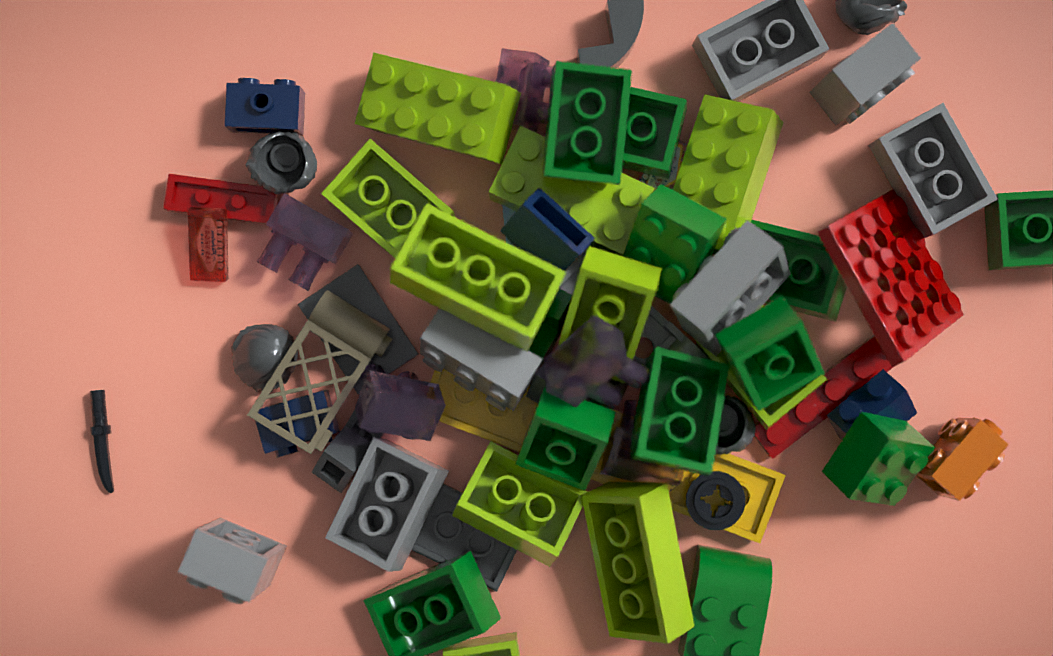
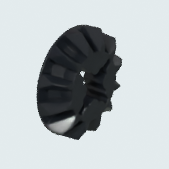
[686,471,745,530]

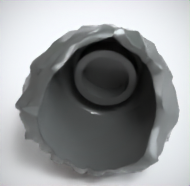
[835,0,907,35]
[245,131,317,195]
[231,324,298,392]
[715,395,756,455]

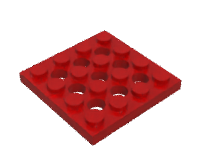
[817,189,964,367]

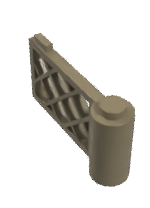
[247,290,392,454]

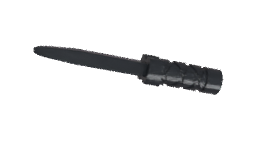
[90,390,115,493]

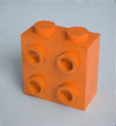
[916,417,1009,501]

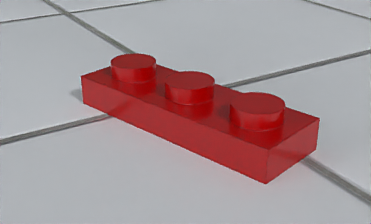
[163,173,278,226]

